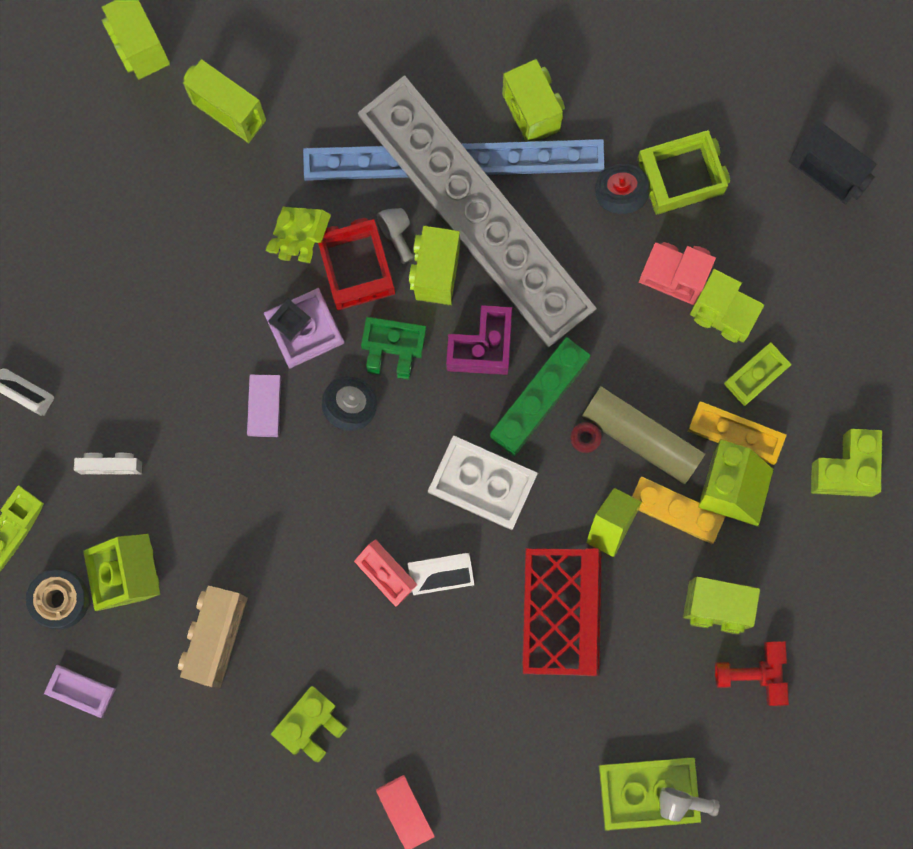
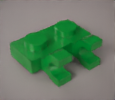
[361,317,427,380]

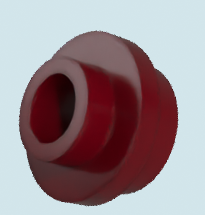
[570,422,601,453]

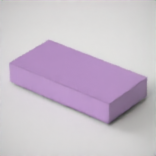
[247,374,281,437]
[44,665,116,718]

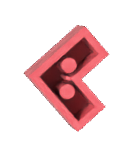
[639,242,716,305]

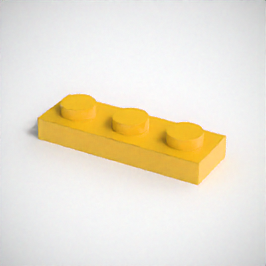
[688,401,786,465]
[632,476,726,544]

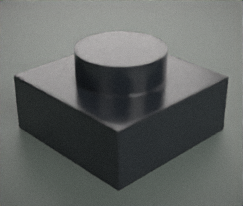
[268,299,312,343]

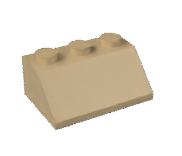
[178,586,248,688]

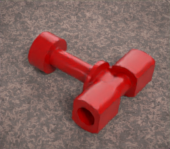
[715,641,789,706]

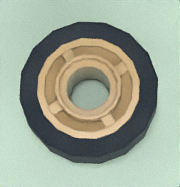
[26,569,89,629]

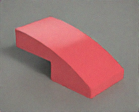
[376,775,435,849]

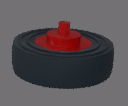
[595,164,650,214]

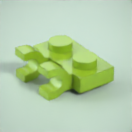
[265,207,331,263]
[271,686,348,762]

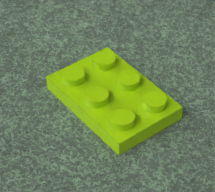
[599,757,701,830]

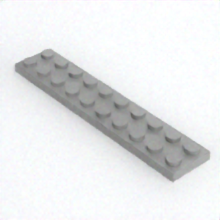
[358,75,597,348]

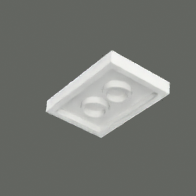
[428,435,538,530]

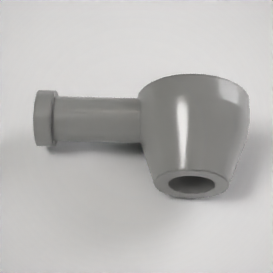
[376,208,415,264]
[659,787,719,821]

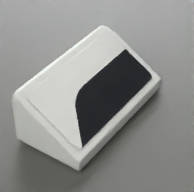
[0,368,54,416]
[408,553,474,595]

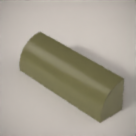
[582,386,706,485]

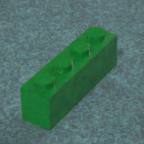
[490,337,591,457]

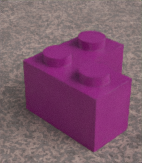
[446,305,512,375]

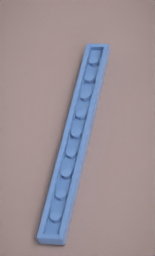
[303,139,604,181]

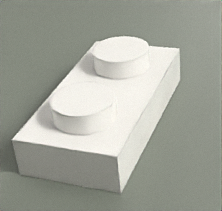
[74,453,142,474]

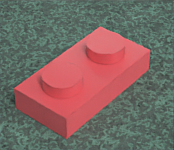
[354,539,418,607]

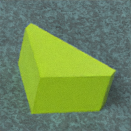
[586,488,642,557]

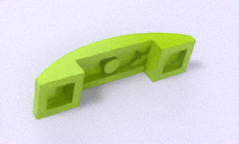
[0,485,44,572]

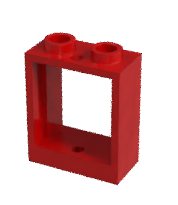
[318,218,395,311]

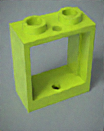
[183,59,266,143]
[637,130,730,215]

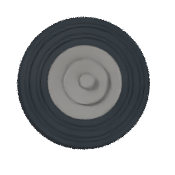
[322,376,377,431]

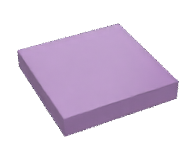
[264,288,344,369]

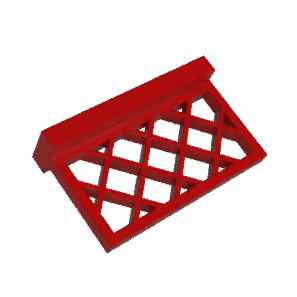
[523,548,602,676]

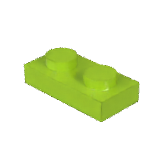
[724,342,791,407]

